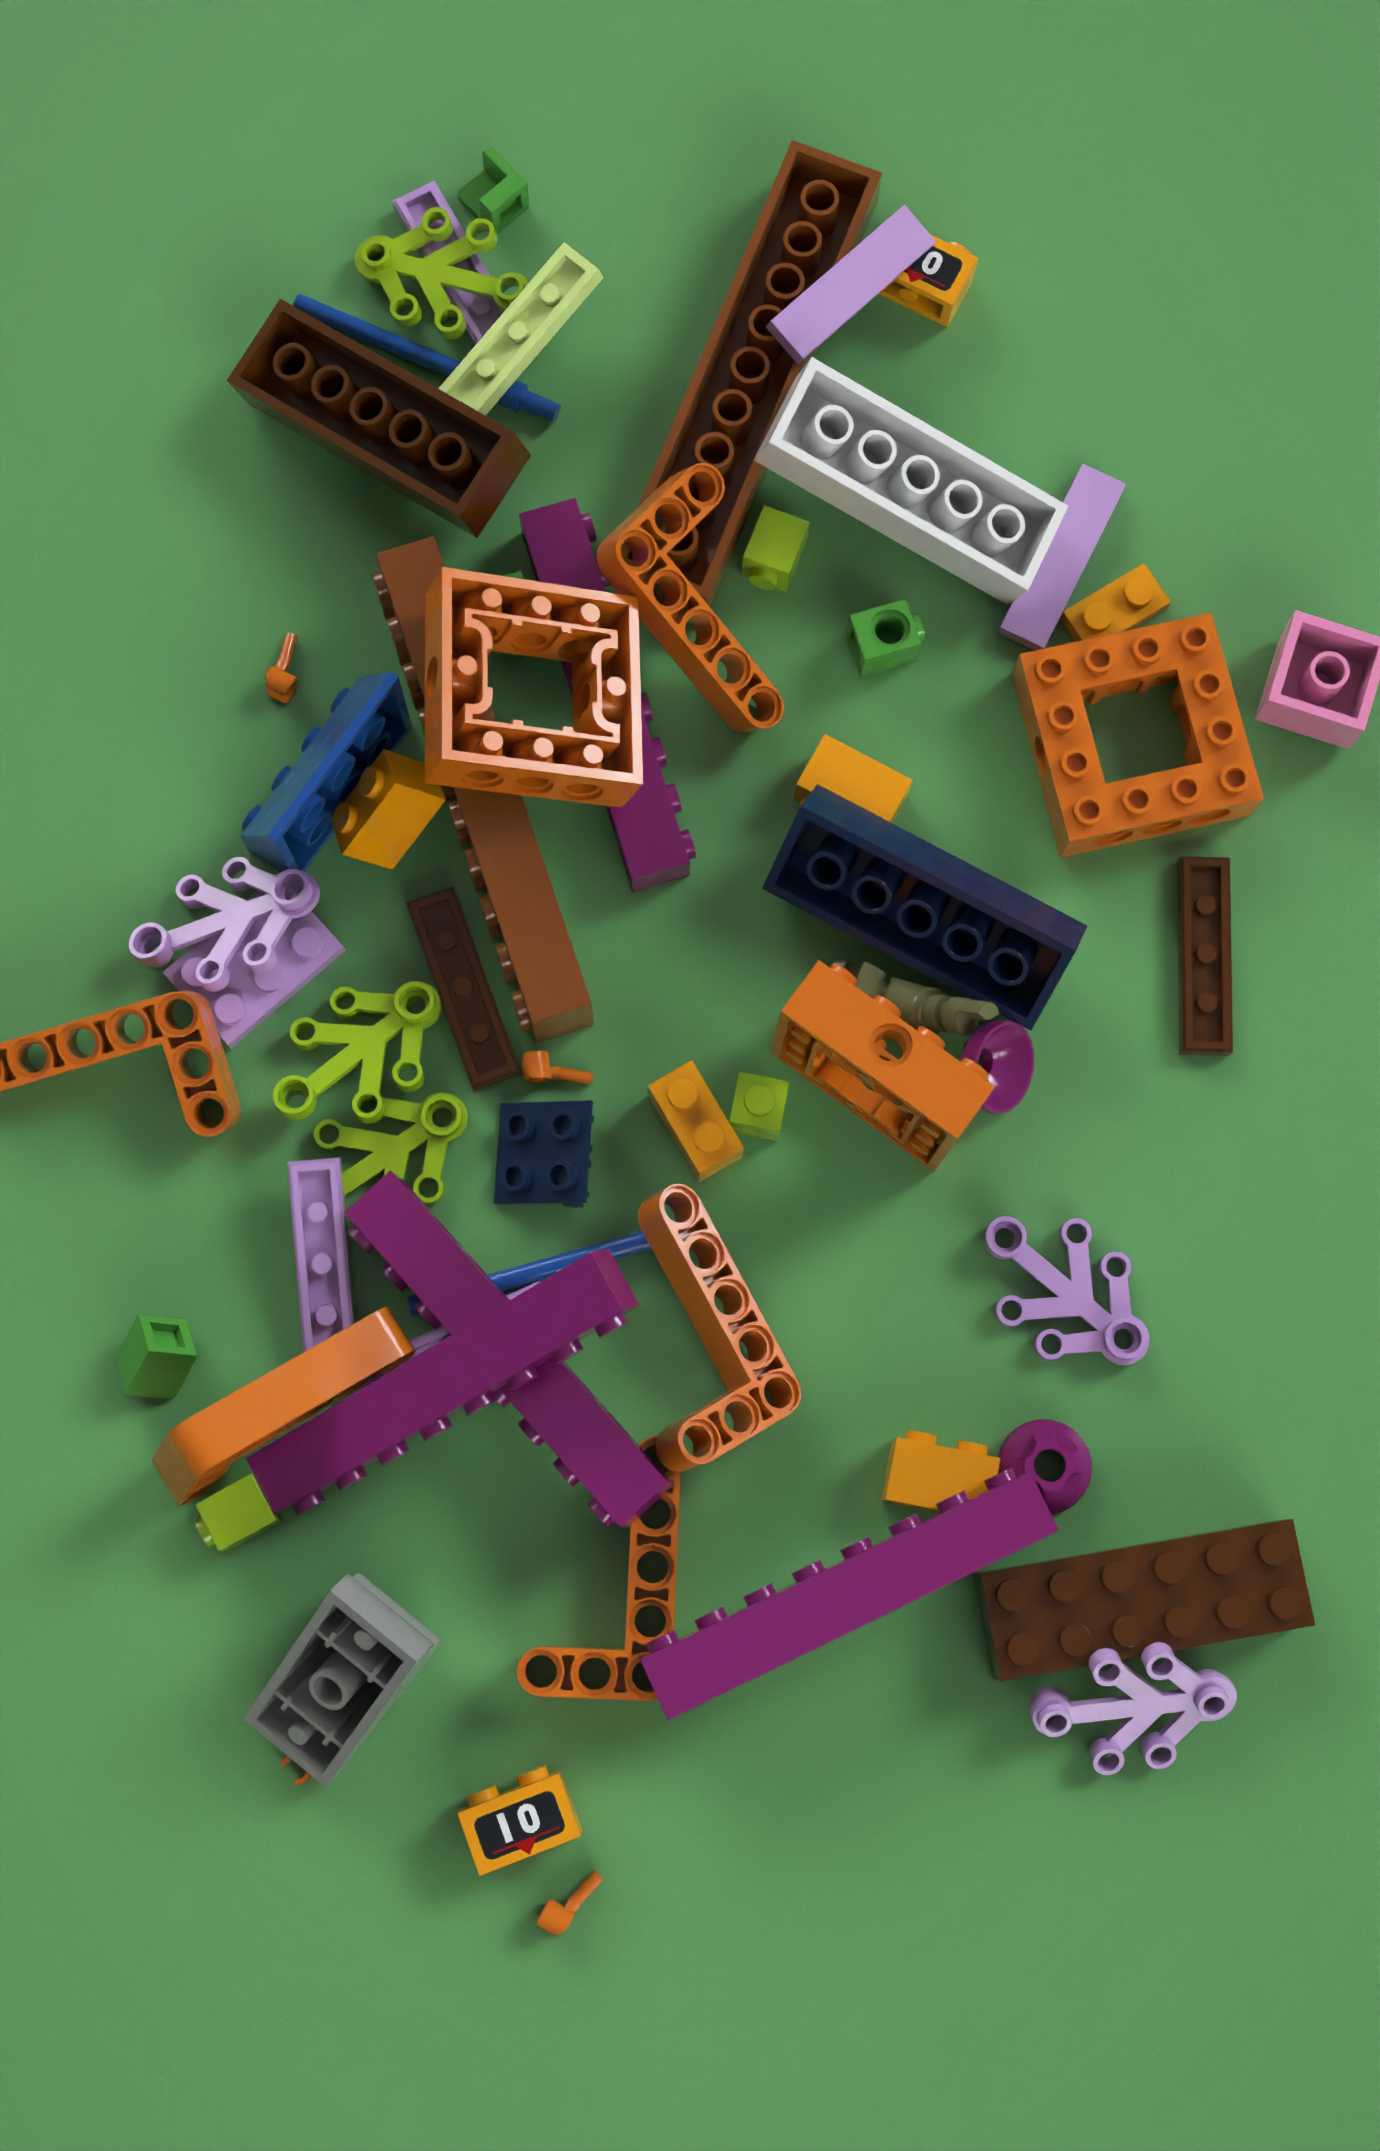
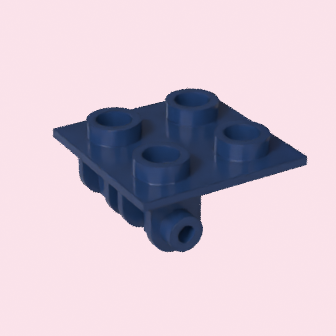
[494,1100,594,1208]

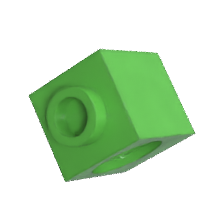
[846,599,926,677]

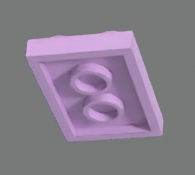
[162,874,346,1049]

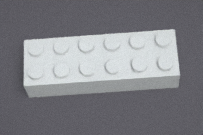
[754,357,1068,605]

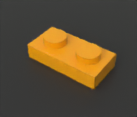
[1060,563,1171,641]

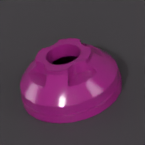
[958,1021,1034,1113]
[998,1419,1092,1514]

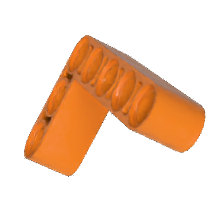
[596,463,784,734]
[0,990,241,1137]
[638,1183,801,1472]
[152,1307,416,1506]
[517,1436,681,1701]

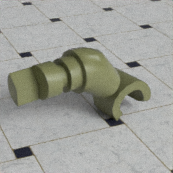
[835,959,999,1036]

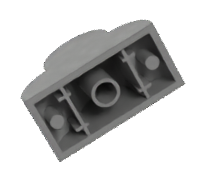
[244,1572,442,1788]

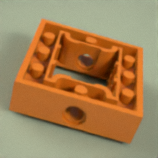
[425,567,643,808]
[1011,612,1264,858]
[771,960,995,1172]

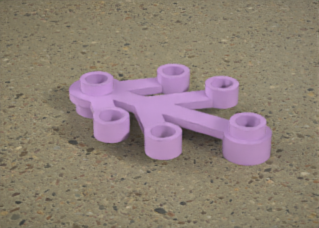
[129,857,320,992]
[983,1216,1150,1365]
[1028,1642,1237,1775]

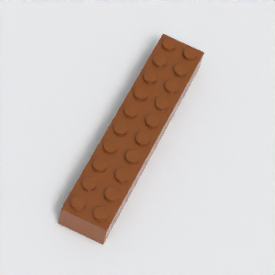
[621,140,882,608]
[372,536,594,1043]

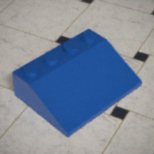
[240,671,412,872]

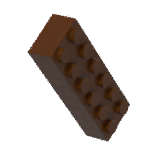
[227,299,531,538]
[973,1519,1315,1681]

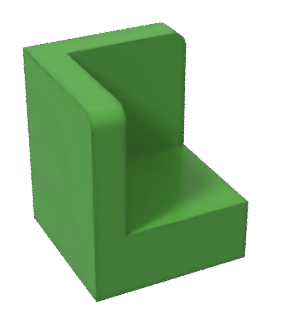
[458,145,529,234]
[116,1314,197,1399]

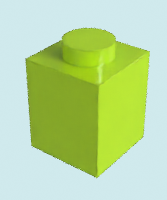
[741,505,810,592]
[729,1072,790,1141]
[194,1473,283,1552]

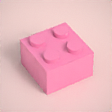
[1255,610,1380,750]

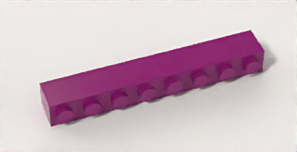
[519,498,696,892]
[344,1170,674,1528]
[246,1249,640,1516]
[640,1467,1059,1720]

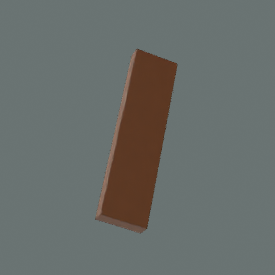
[1177,856,1233,1056]
[406,887,521,1092]

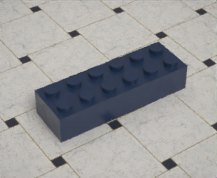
[762,784,1087,1031]

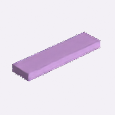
[392,180,502,346]
[766,204,936,364]
[998,464,1126,651]
[287,1157,355,1352]

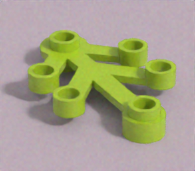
[354,207,529,340]
[273,981,442,1124]
[313,1092,468,1205]

